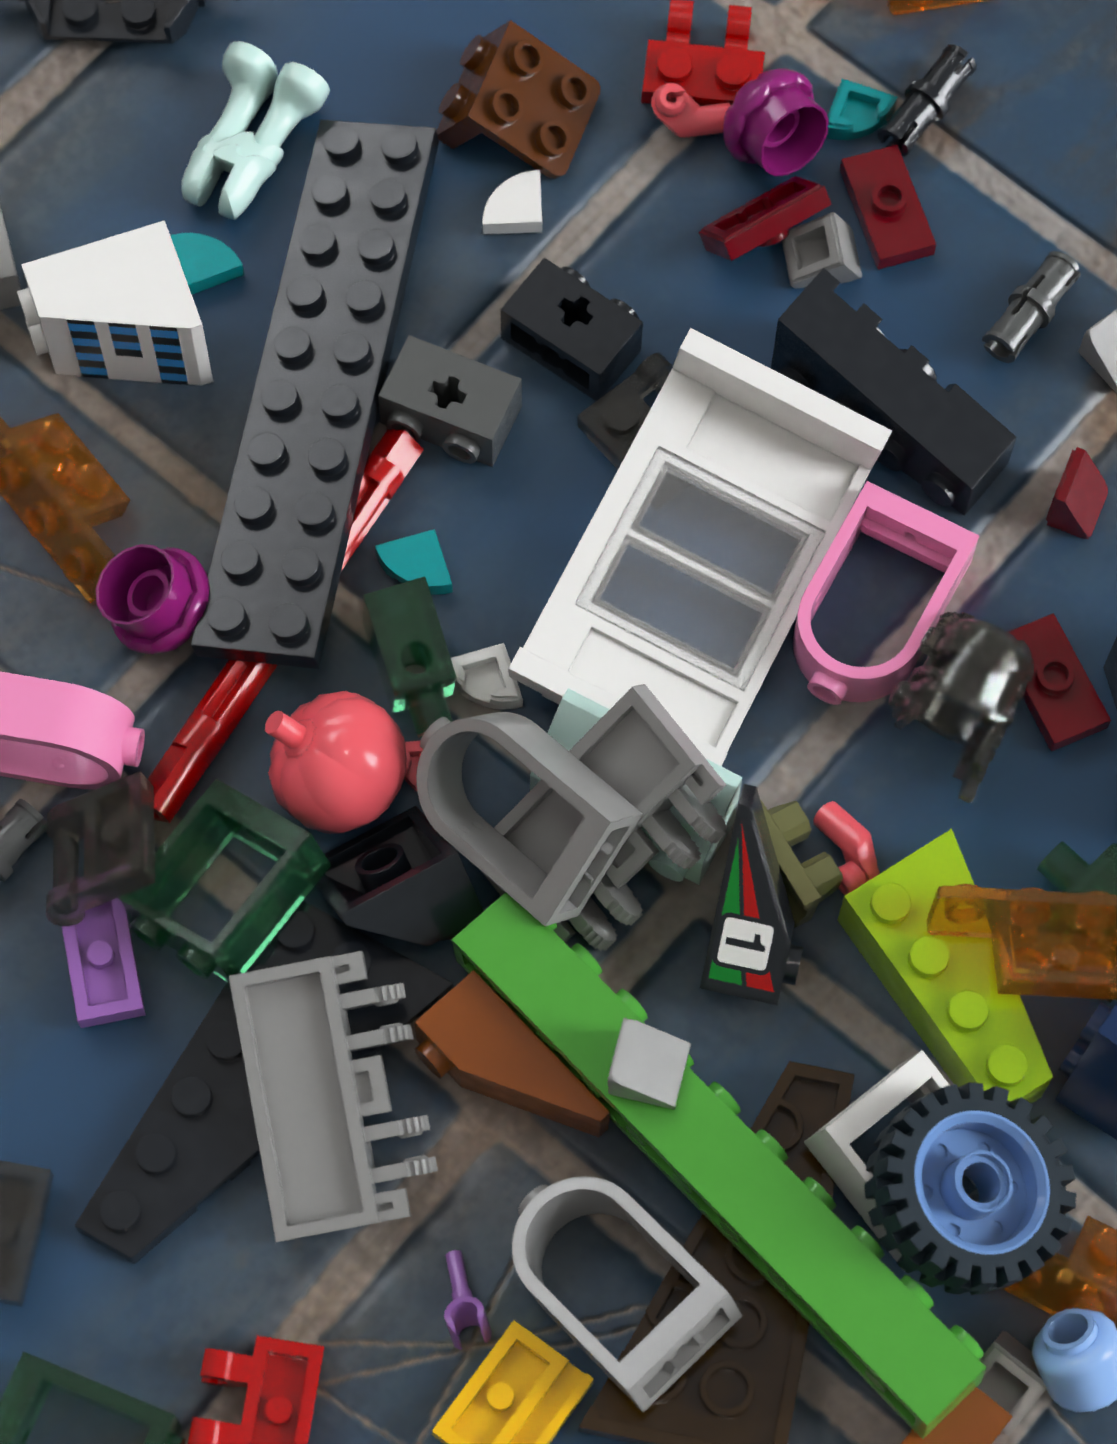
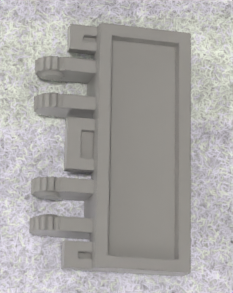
[482,684,728,951]
[229,951,438,1242]

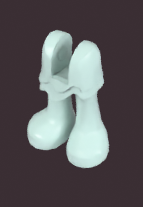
[181,41,330,220]

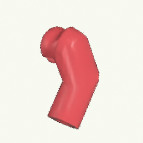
[651,83,730,138]
[814,801,880,895]

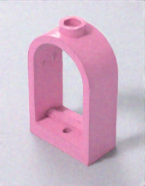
[793,481,979,705]
[0,671,145,790]

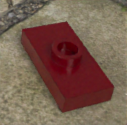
[839,144,937,270]
[699,176,832,261]
[995,613,1111,752]

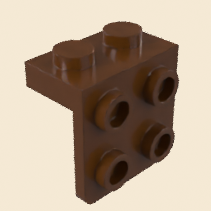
[436,20,601,179]

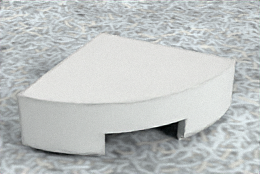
[482,170,542,234]
[444,643,523,710]

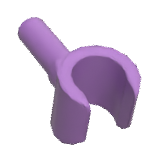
[444,1250,492,1350]

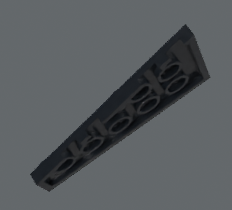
[74,890,454,1264]

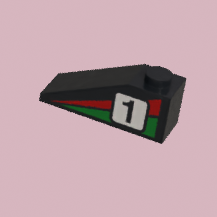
[700,784,803,1005]

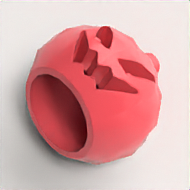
[265,691,406,834]

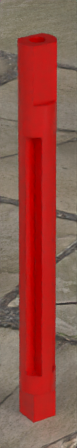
[132,429,424,823]

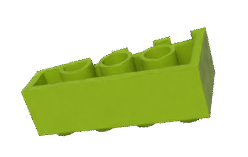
[837,829,1053,1104]

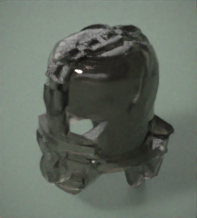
[889,612,1034,803]

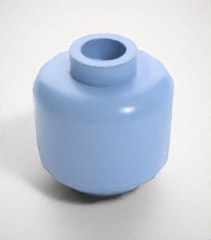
[1032,1308,1117,1412]

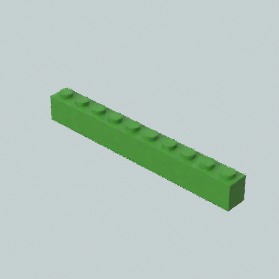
[452,892,987,1439]

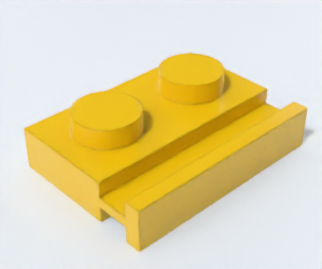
[432,1320,594,1444]

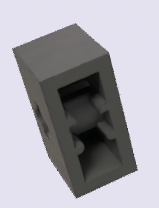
[378,335,522,467]

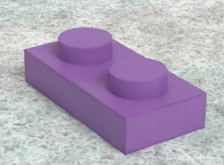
[57,885,146,1028]

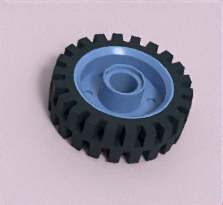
[865,1083,1076,1295]

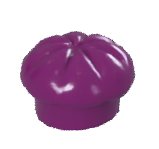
[723,68,829,176]
[96,544,210,655]

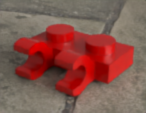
[641,0,765,106]
[188,1335,324,1444]

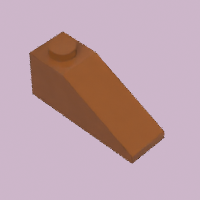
[414,970,610,1137]

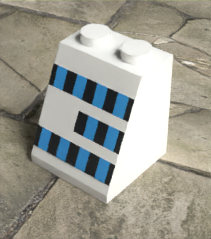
[17,220,213,385]

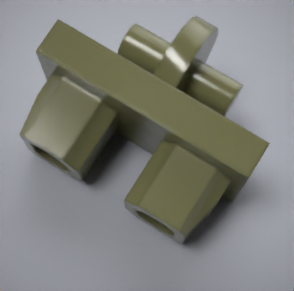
[760,800,843,928]

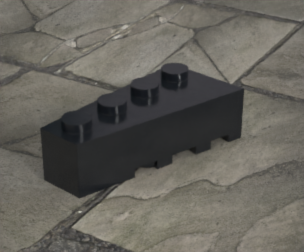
[771,268,1017,516]

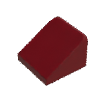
[1046,447,1108,539]

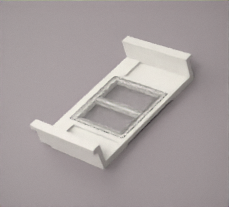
[507,328,892,766]

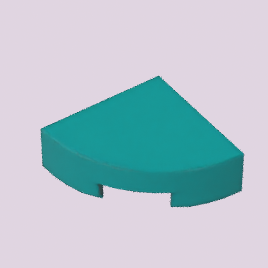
[826,78,898,140]
[170,233,244,295]
[375,529,453,595]

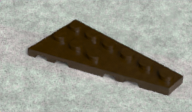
[578,1061,855,1444]

